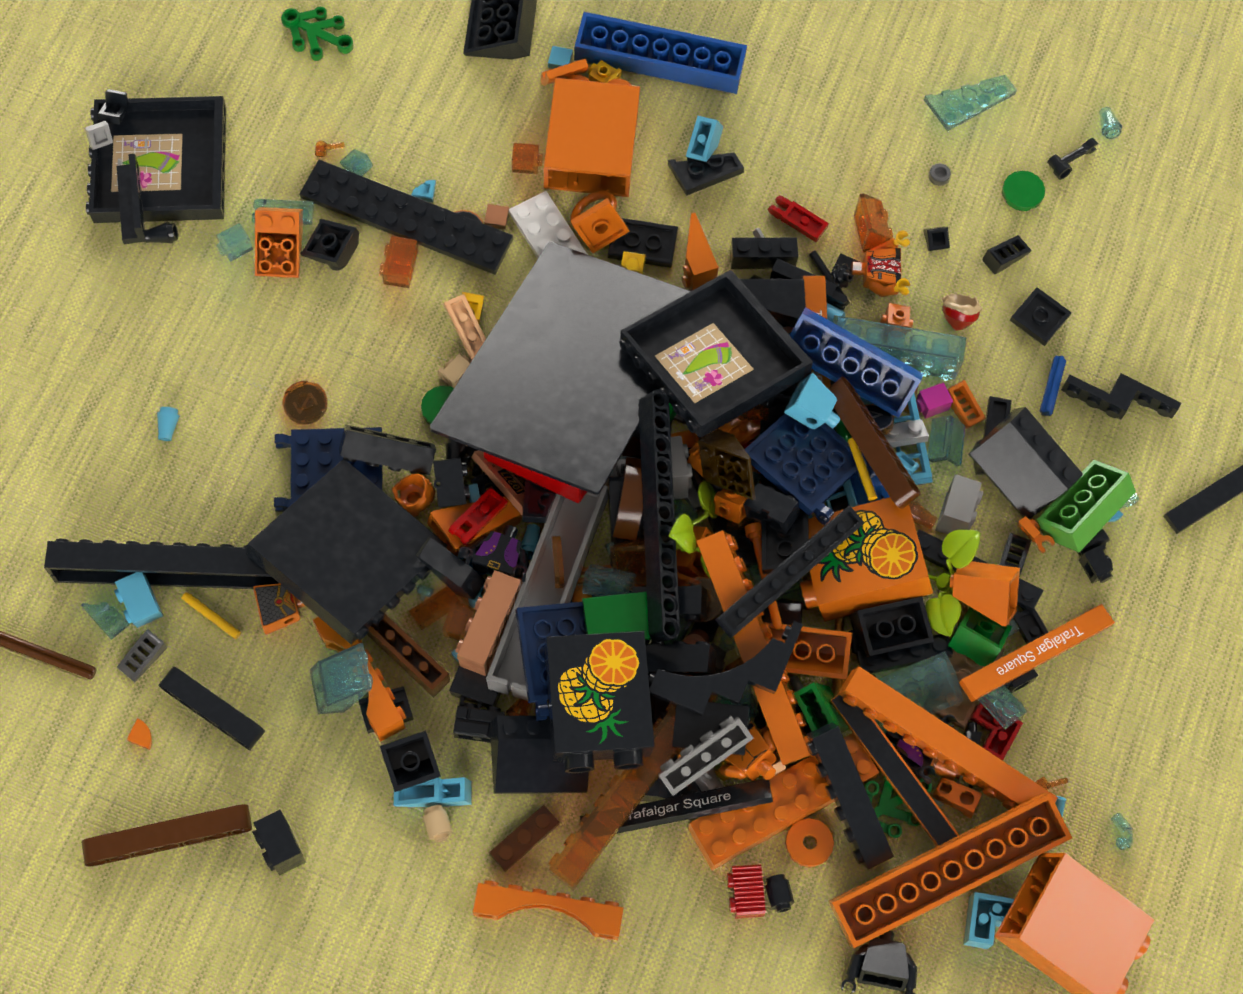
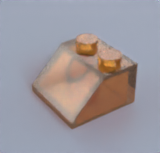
[854,193,893,252]

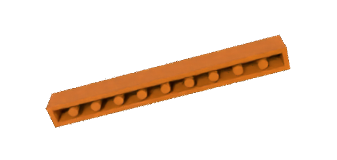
[838,666,1058,810]

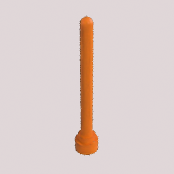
[744,522,782,630]

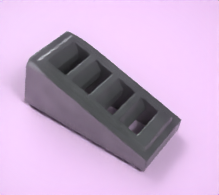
[117,629,167,683]

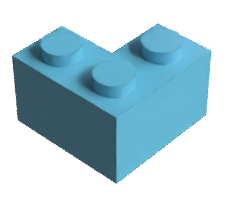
[963,892,1014,949]

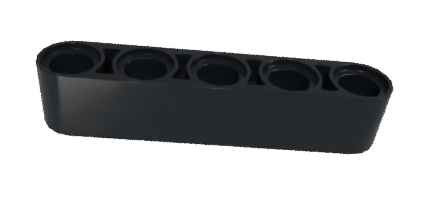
[158,666,265,751]

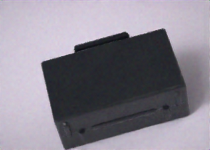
[449,665,501,709]

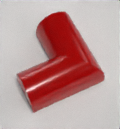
[970,698,1023,761]

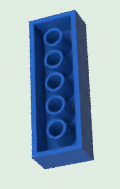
[790,307,923,418]

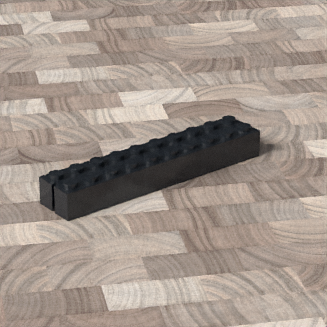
[44,538,280,589]

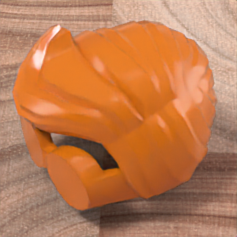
[392,474,435,517]

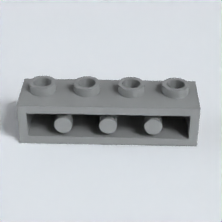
[658,716,754,796]

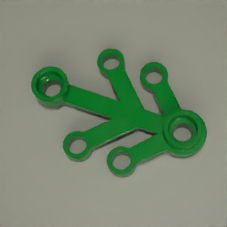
[281,6,354,61]
[864,776,932,838]

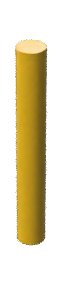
[848,438,877,501]
[181,592,241,639]

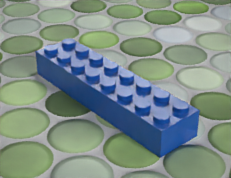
[574,12,747,94]

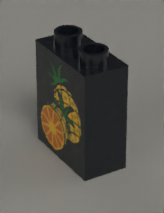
[544,631,655,773]

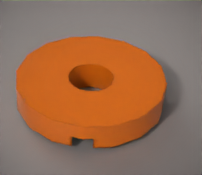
[785,818,834,868]

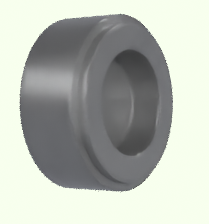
[929,164,951,186]

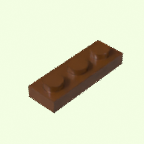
[489,805,560,872]

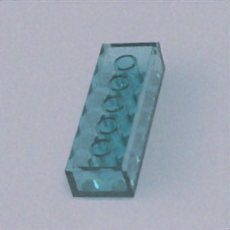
[832,315,966,380]

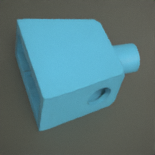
[784,373,840,429]

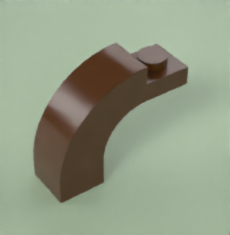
[613,457,643,541]

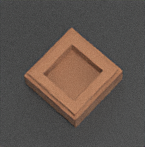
[484,204,509,229]

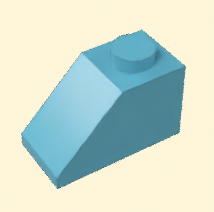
[686,116,724,162]

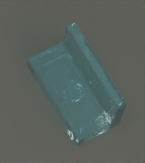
[928,415,966,466]

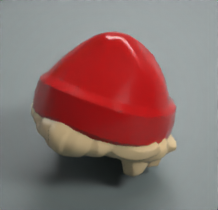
[942,294,982,331]

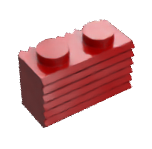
[727,864,766,919]

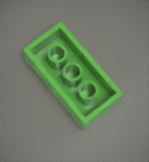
[1037,460,1136,552]

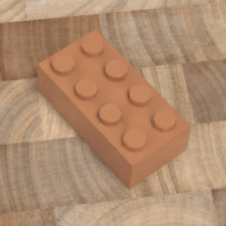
[455,570,522,676]

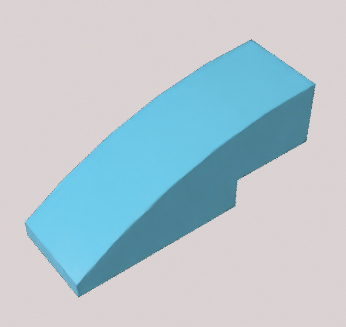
[394,777,472,807]

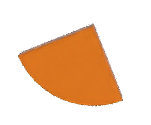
[127,718,152,750]

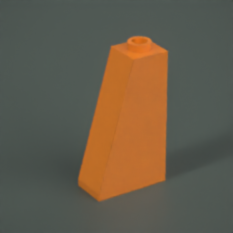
[427,496,522,556]

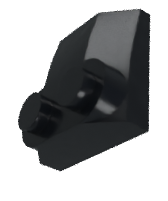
[300,219,359,271]

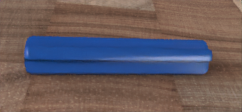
[1039,356,1066,416]

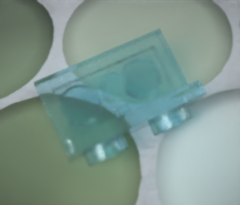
[978,685,1027,730]

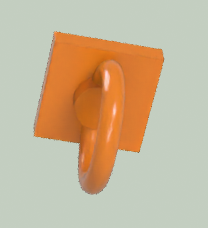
[570,191,630,253]

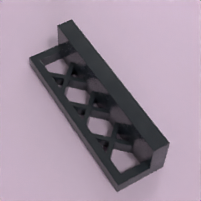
[116,154,146,244]

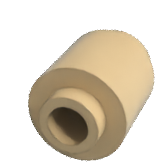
[423,805,452,843]

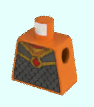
[253,584,305,635]

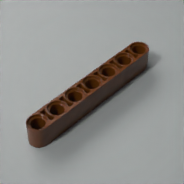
[828,377,921,509]
[81,804,253,867]

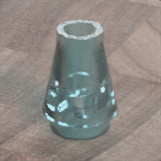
[1099,107,1122,139]

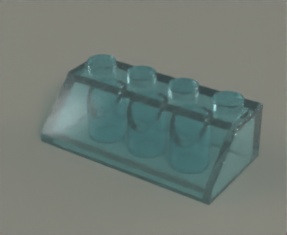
[875,651,964,733]

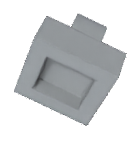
[85,121,113,150]

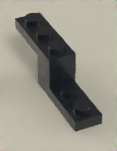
[1061,373,1181,420]

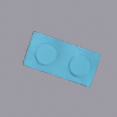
[114,572,163,628]

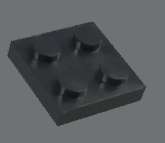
[1010,287,1072,346]

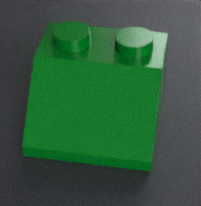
[948,606,1012,667]

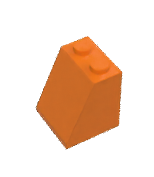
[950,561,1020,626]

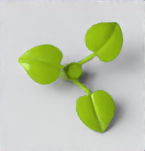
[669,480,718,581]
[925,529,980,637]

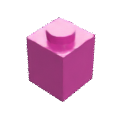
[916,382,953,419]

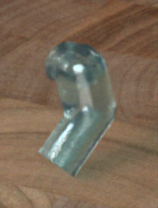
[1111,813,1133,850]

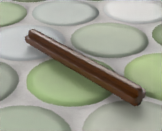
[0,631,97,679]

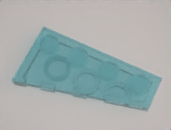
[924,75,1017,131]

